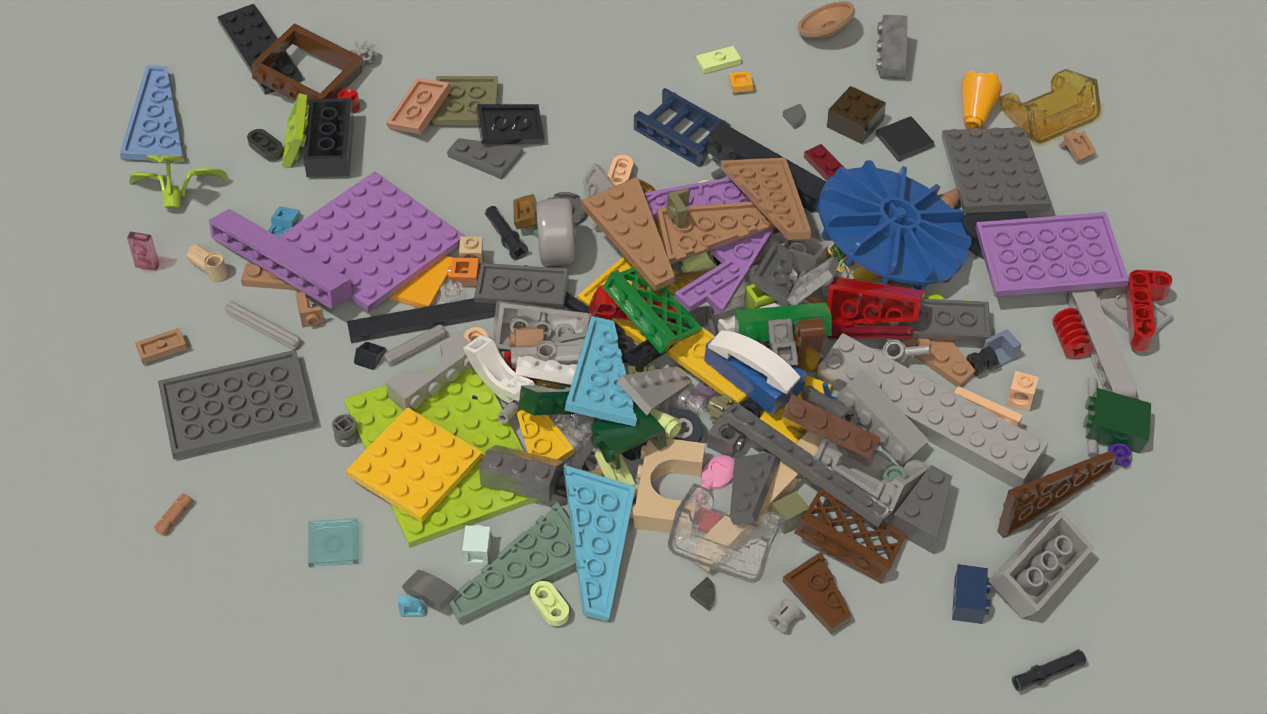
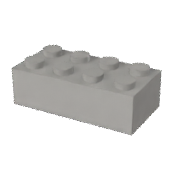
[988,511,1094,618]

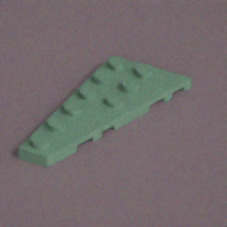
[448,501,577,624]

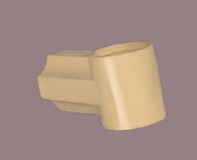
[186,244,228,282]

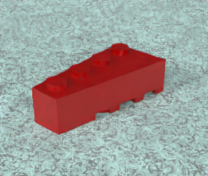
[827,277,925,327]

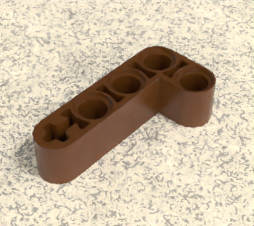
[793,317,825,373]

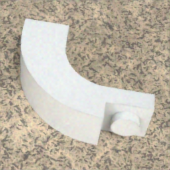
[463,335,535,403]

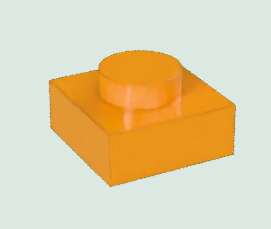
[729,71,753,93]

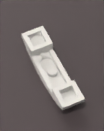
[708,330,800,395]

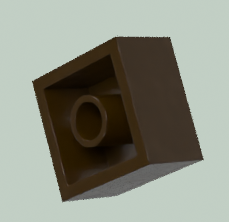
[827,86,886,144]

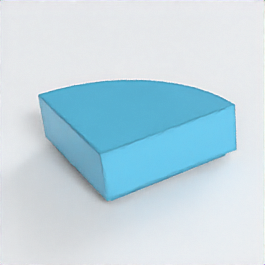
[398,595,426,616]

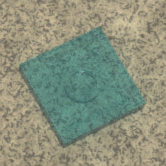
[308,518,359,568]

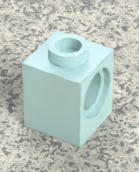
[462,525,491,565]

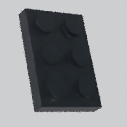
[476,104,544,144]

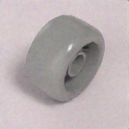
[536,198,576,266]

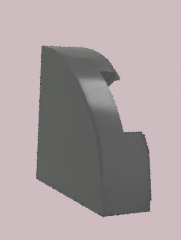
[783,104,804,128]

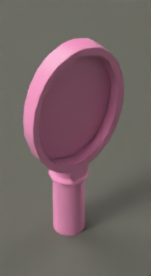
[689,455,734,506]

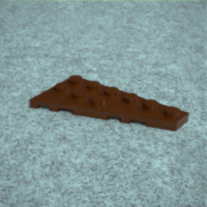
[997,451,1117,538]

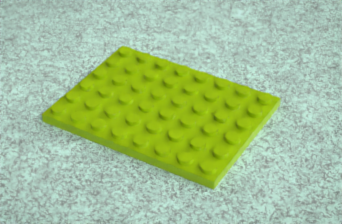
[344,367,539,548]

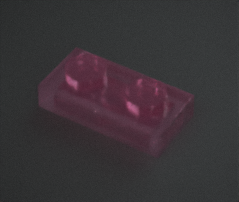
[127,231,159,271]

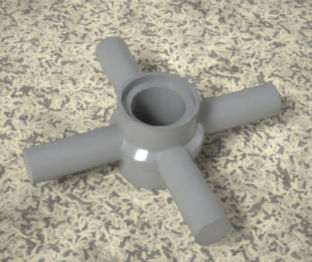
[875,322,931,365]

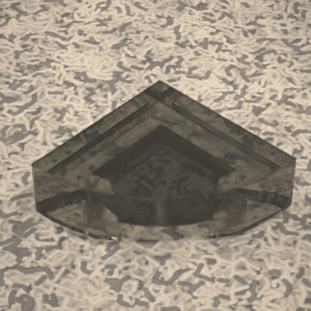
[690,577,715,611]

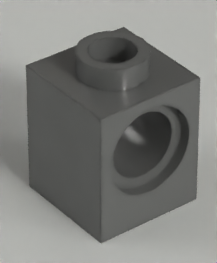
[707,417,746,458]

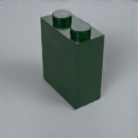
[1083,388,1152,453]

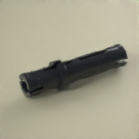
[1012,649,1086,692]

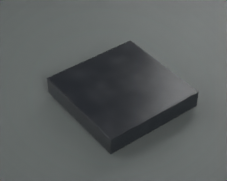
[876,116,934,161]

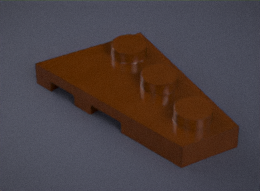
[783,551,851,634]

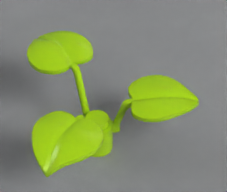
[129,154,228,208]

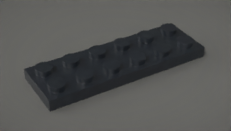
[217,4,303,95]

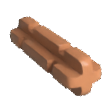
[154,493,192,536]

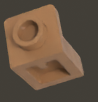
[1059,130,1096,163]
[295,292,324,328]

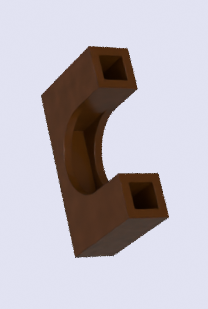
[781,394,880,467]

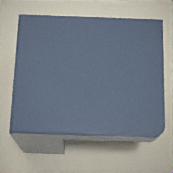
[983,329,1021,369]

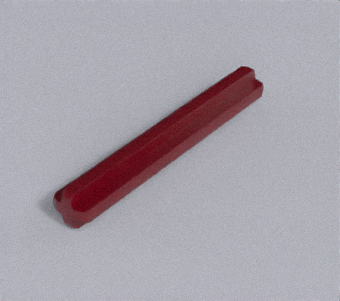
[827,325,914,339]

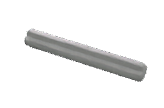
[225,301,301,349]

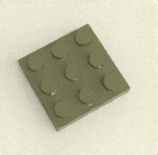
[432,76,498,126]

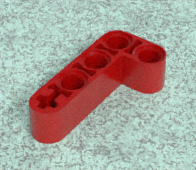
[1125,270,1173,352]
[589,285,677,324]

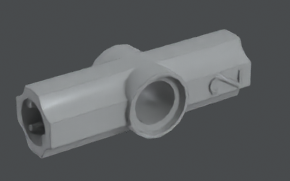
[511,341,581,368]

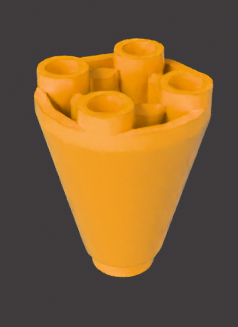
[961,71,1003,129]

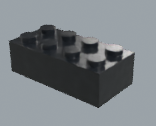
[303,98,354,177]

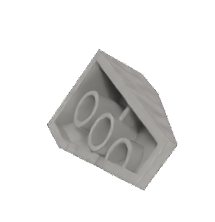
[494,300,589,350]

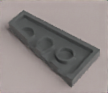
[730,452,781,525]

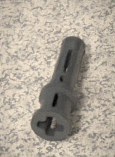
[802,385,858,425]

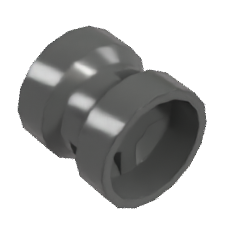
[332,414,358,447]

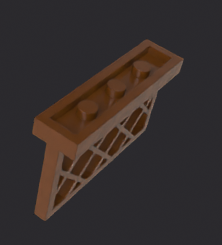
[794,487,907,583]

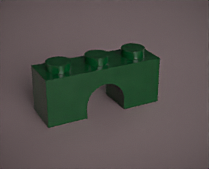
[518,385,576,416]

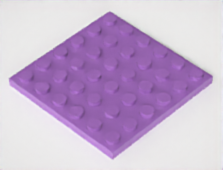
[279,171,465,312]

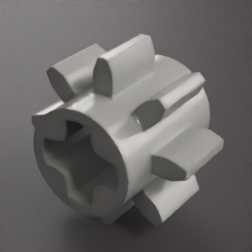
[350,40,377,65]

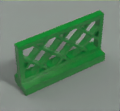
[602,267,702,354]

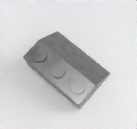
[479,445,565,502]

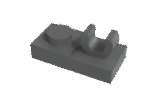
[557,441,598,487]

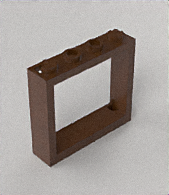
[252,23,363,105]

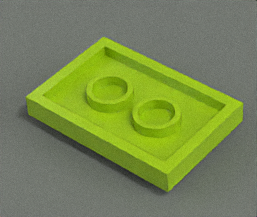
[282,93,309,168]

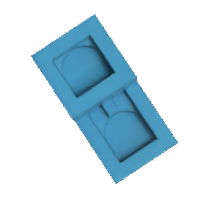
[268,206,300,237]

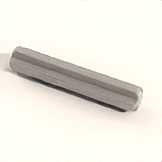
[384,325,446,365]

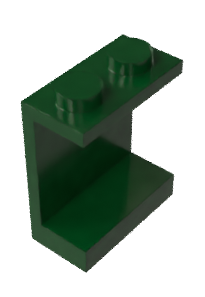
[590,404,667,470]

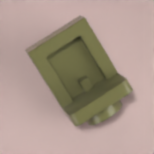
[666,188,690,227]

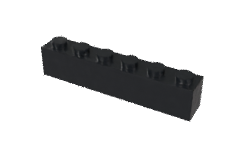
[705,122,826,213]

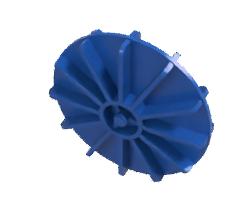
[816,160,971,291]

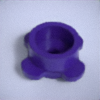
[1107,443,1132,467]

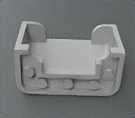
[815,421,930,517]

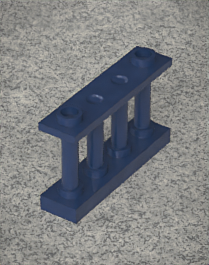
[634,88,731,168]

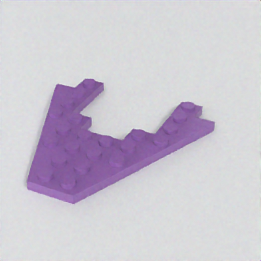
[644,177,776,315]

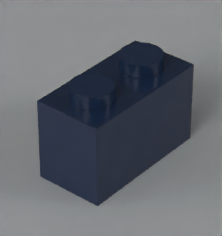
[952,564,992,624]

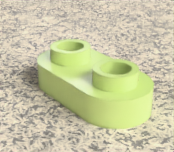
[530,581,569,626]

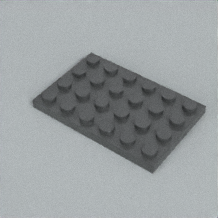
[942,127,1051,213]
[158,350,315,459]

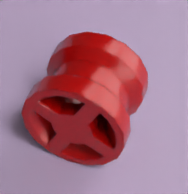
[338,88,360,114]

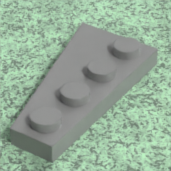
[617,366,691,415]

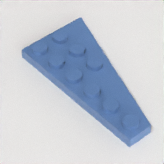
[120,65,183,160]

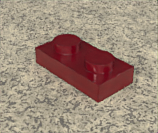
[804,144,845,181]

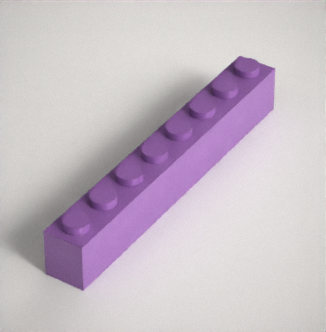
[209,209,352,309]

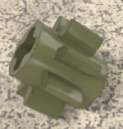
[706,394,733,422]

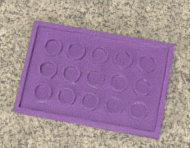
[975,212,1129,297]

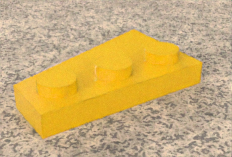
[517,410,575,461]

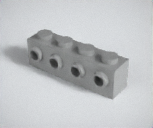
[836,371,929,465]

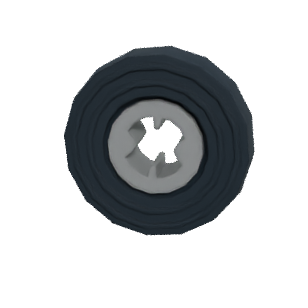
[667,409,703,443]

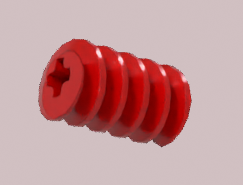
[1052,308,1093,359]

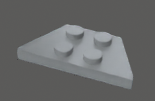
[787,256,839,305]

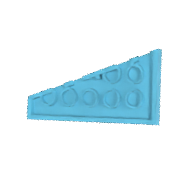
[565,316,637,426]
[564,466,636,622]

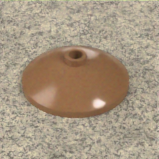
[797,1,855,39]

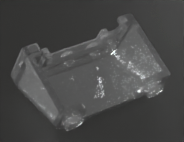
[668,483,787,583]

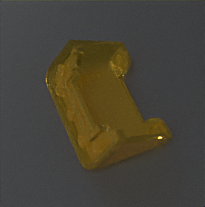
[1000,69,1101,144]

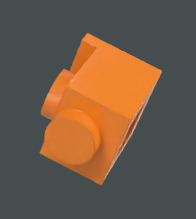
[447,258,481,287]

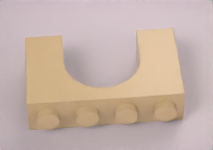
[630,438,705,536]

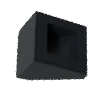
[354,341,386,370]

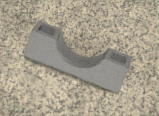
[386,332,473,410]

